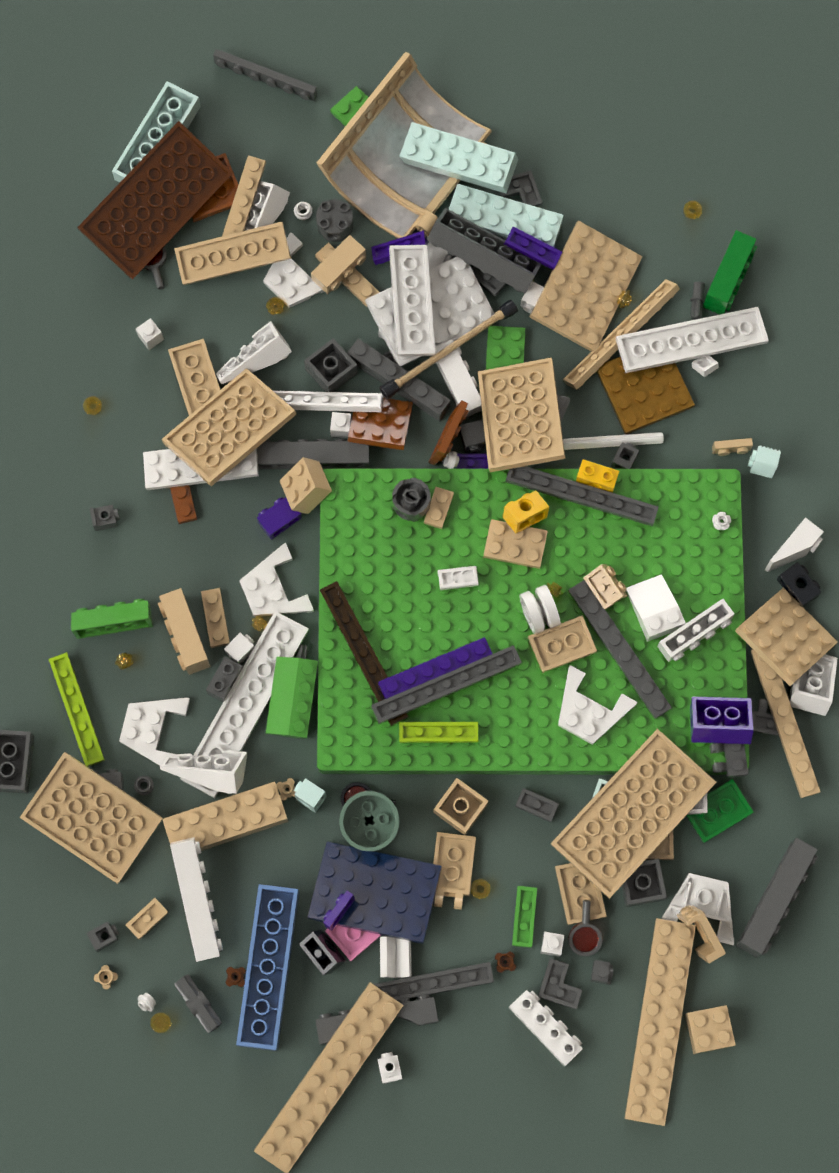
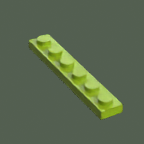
[49,652,105,767]

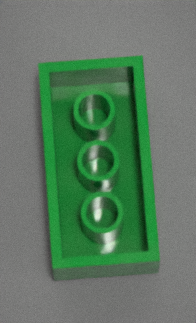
[703,230,758,315]

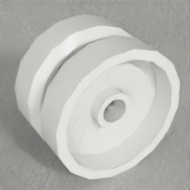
[519,585,561,634]

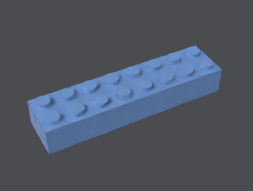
[236,884,299,1051]

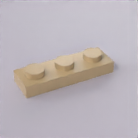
[201,588,230,648]

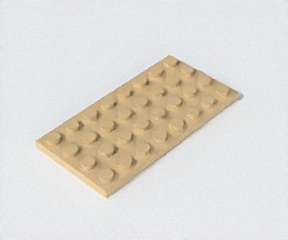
[551,729,716,899]

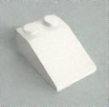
[765,517,824,572]
[626,575,685,642]
[789,655,838,716]

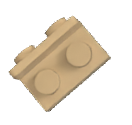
[583,564,628,610]

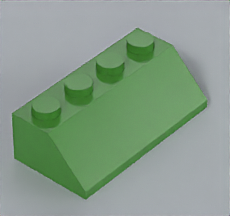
[71,599,153,639]
[265,657,318,739]

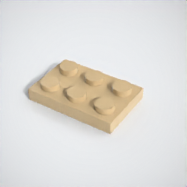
[483,519,548,569]
[528,615,597,673]
[555,863,607,925]

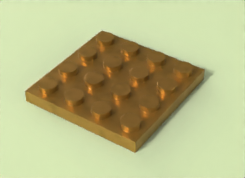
[597,357,695,435]

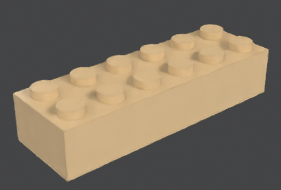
[162,782,288,851]

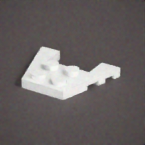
[263,233,341,308]
[239,543,314,617]
[558,665,637,745]
[119,698,190,766]
[661,873,734,945]

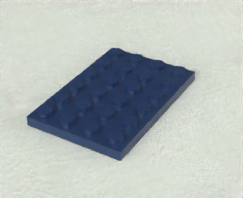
[308,842,442,944]

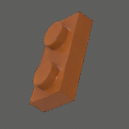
[170,485,197,524]

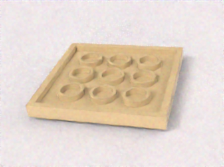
[735,588,838,686]

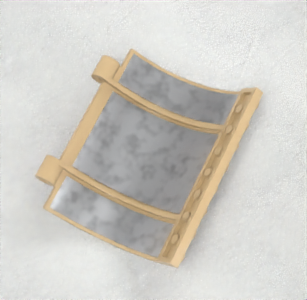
[317,52,492,238]

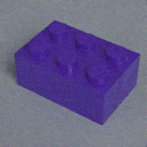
[690,697,753,744]

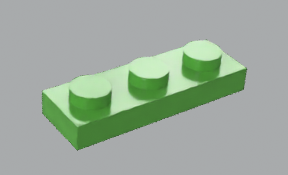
[512,886,537,948]

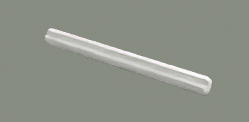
[563,432,664,450]

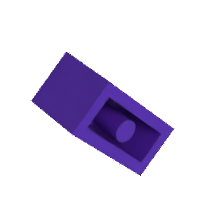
[257,497,302,540]

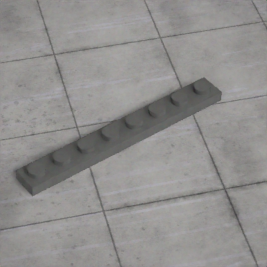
[506,466,659,526]
[568,580,672,719]
[371,645,522,724]

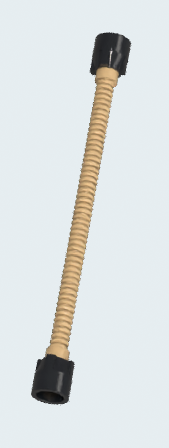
[379,300,518,400]

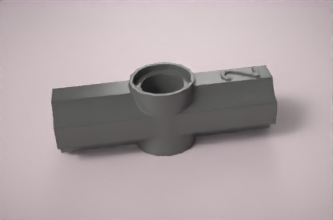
[174,974,222,1033]

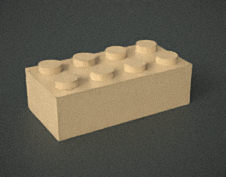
[158,588,210,675]

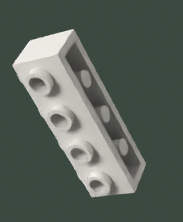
[435,339,482,418]
[657,599,734,662]
[509,990,582,1067]

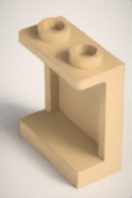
[677,905,726,963]

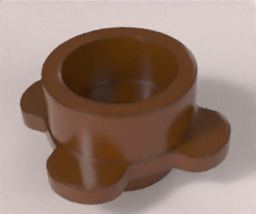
[495,951,516,973]
[226,967,246,987]

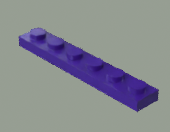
[378,637,493,699]

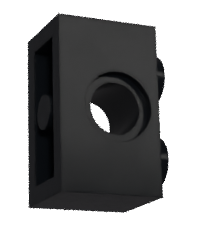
[777,562,821,607]
[299,930,346,975]

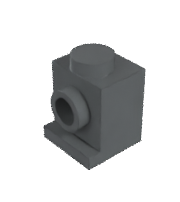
[611,442,639,469]
[90,505,120,531]
[87,921,119,952]
[590,960,613,985]

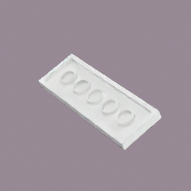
[389,245,436,357]
[143,448,259,490]

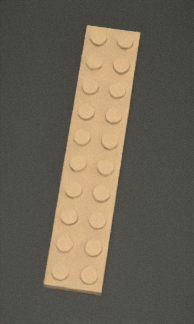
[624,918,696,1126]
[254,982,403,1173]

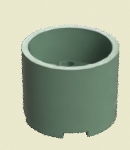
[339,791,399,851]

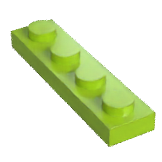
[399,722,478,743]

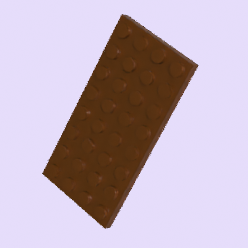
[77,121,233,280]

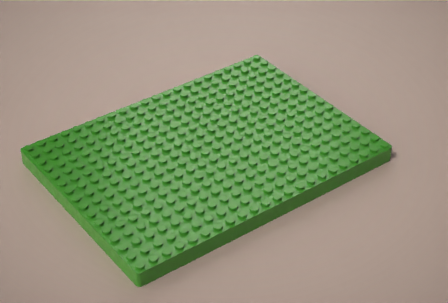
[317,469,749,775]

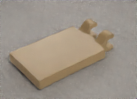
[433,832,476,910]

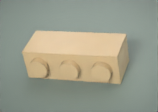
[311,235,366,294]

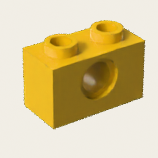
[576,459,619,493]
[503,491,549,534]

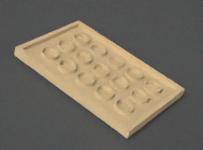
[529,220,643,352]
[478,357,566,472]
[162,368,296,486]
[20,752,163,884]

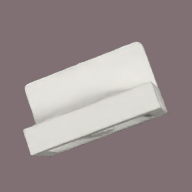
[380,937,411,978]

